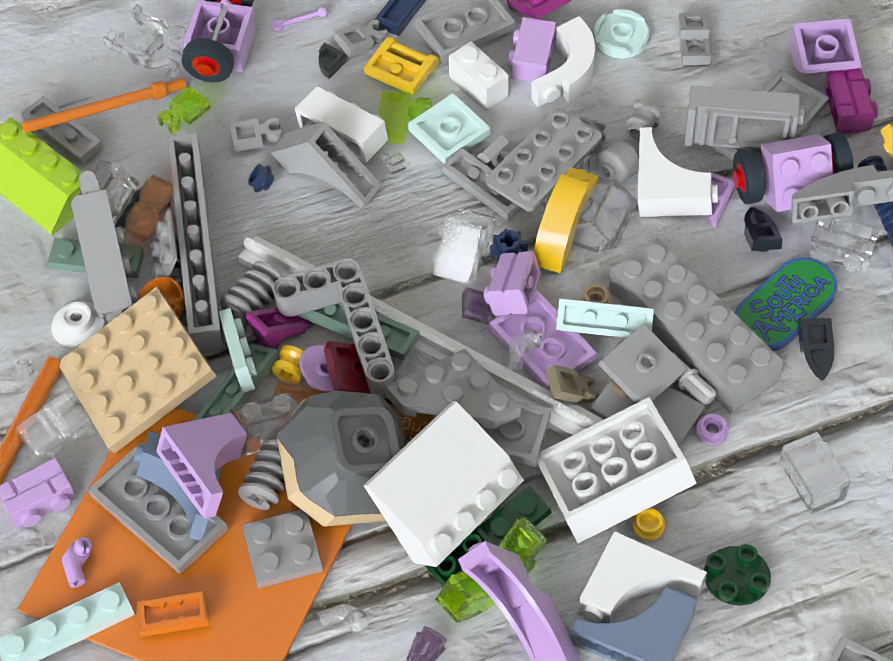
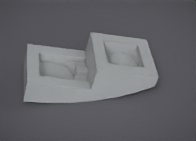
[678,13,712,65]

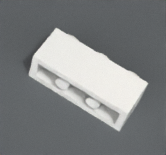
[295,86,388,163]

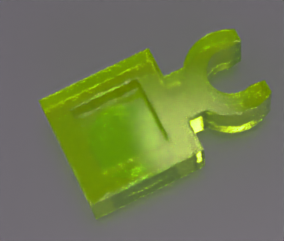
[157,86,211,134]

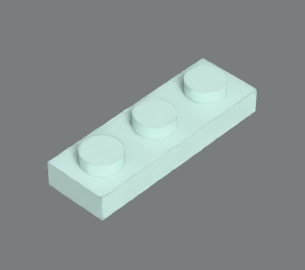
[556,298,654,338]
[218,308,257,393]

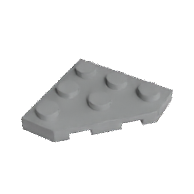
[385,349,521,429]

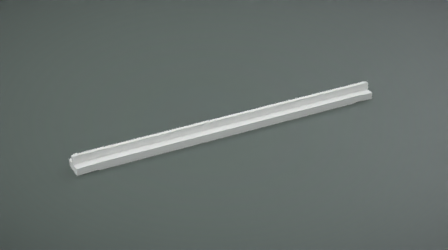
[238,236,604,438]

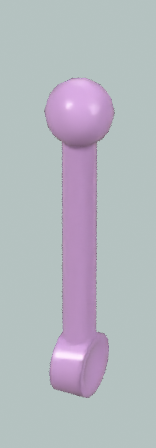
[272,6,328,31]

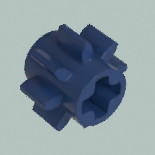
[490,229,528,263]

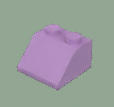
[789,18,862,74]

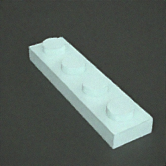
[0,582,135,661]

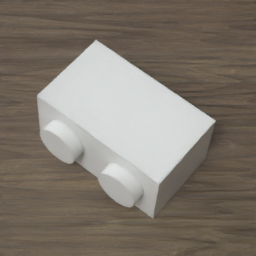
[449,41,508,112]

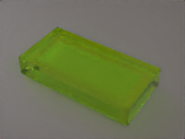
[378,91,411,144]

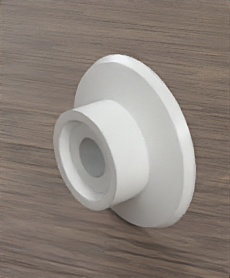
[51,301,106,348]

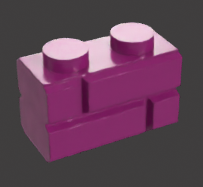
[824,68,878,134]

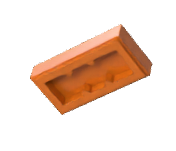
[137,590,209,637]

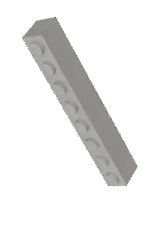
[167,132,224,352]

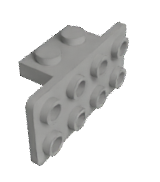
[486,107,602,212]

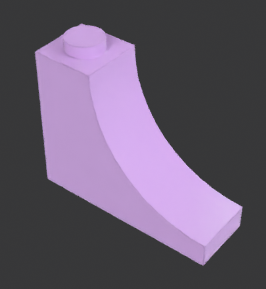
[156,413,247,519]

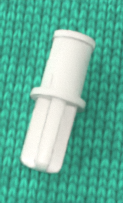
[673,353,717,405]

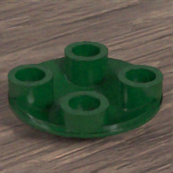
[704,544,771,606]

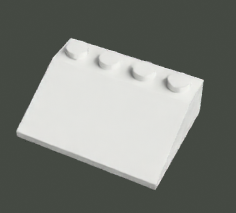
[537,397,697,543]
[363,401,524,567]

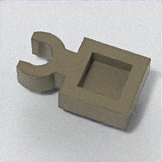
[546,365,599,404]

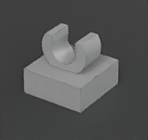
[474,133,510,170]

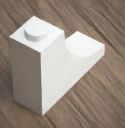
[638,127,718,217]
[579,532,707,623]

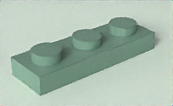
[47,238,144,278]

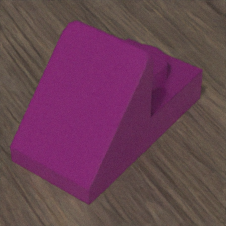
[246,307,310,350]

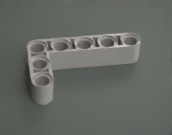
[273,258,397,399]

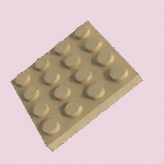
[59,287,217,454]

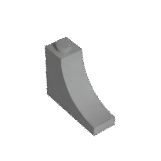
[270,121,381,207]

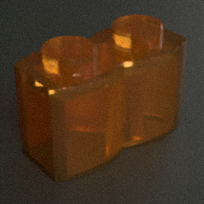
[124,175,173,243]

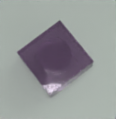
[462,287,495,325]

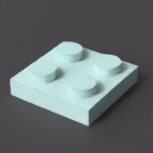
[408,93,491,163]

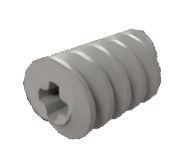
[220,261,283,329]
[238,437,286,511]

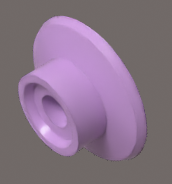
[299,345,333,392]

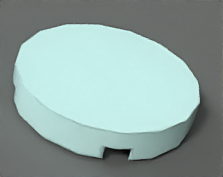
[593,9,650,59]

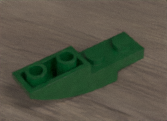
[425,485,552,591]

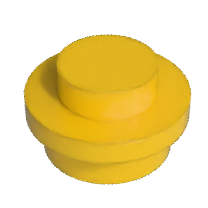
[632,508,666,541]

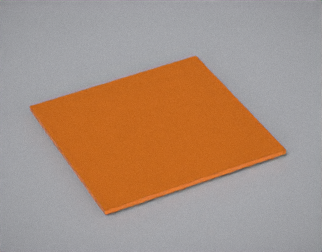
[18,407,353,661]

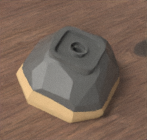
[276,391,407,527]

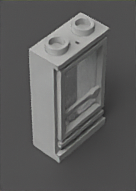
[684,86,804,150]

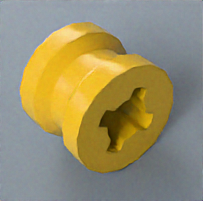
[272,345,303,384]

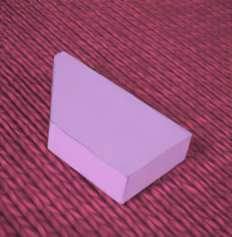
[706,172,736,228]

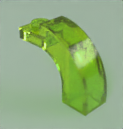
[435,517,547,623]

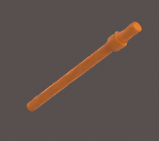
[22,78,186,133]

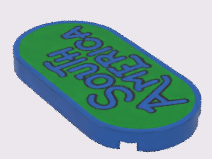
[735,258,837,351]

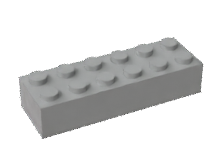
[609,238,783,414]

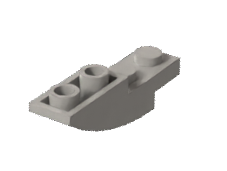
[791,165,893,223]

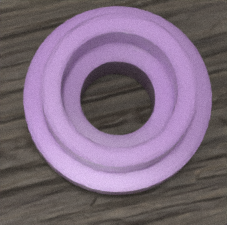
[696,414,729,445]

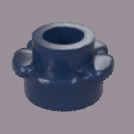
[248,164,274,192]

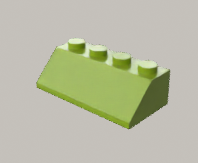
[0,116,83,236]

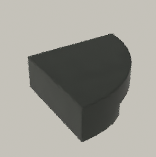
[318,42,347,79]

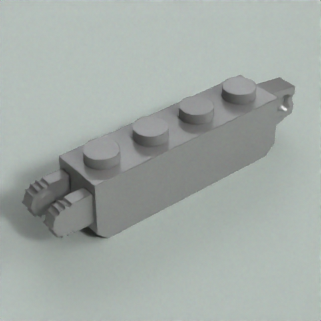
[71,170,138,323]

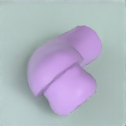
[62,537,93,588]

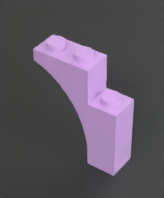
[458,541,580,661]

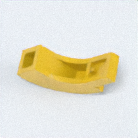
[534,167,598,274]

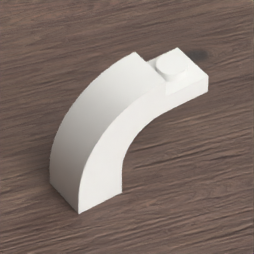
[532,16,595,107]

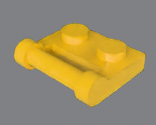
[364,36,439,96]

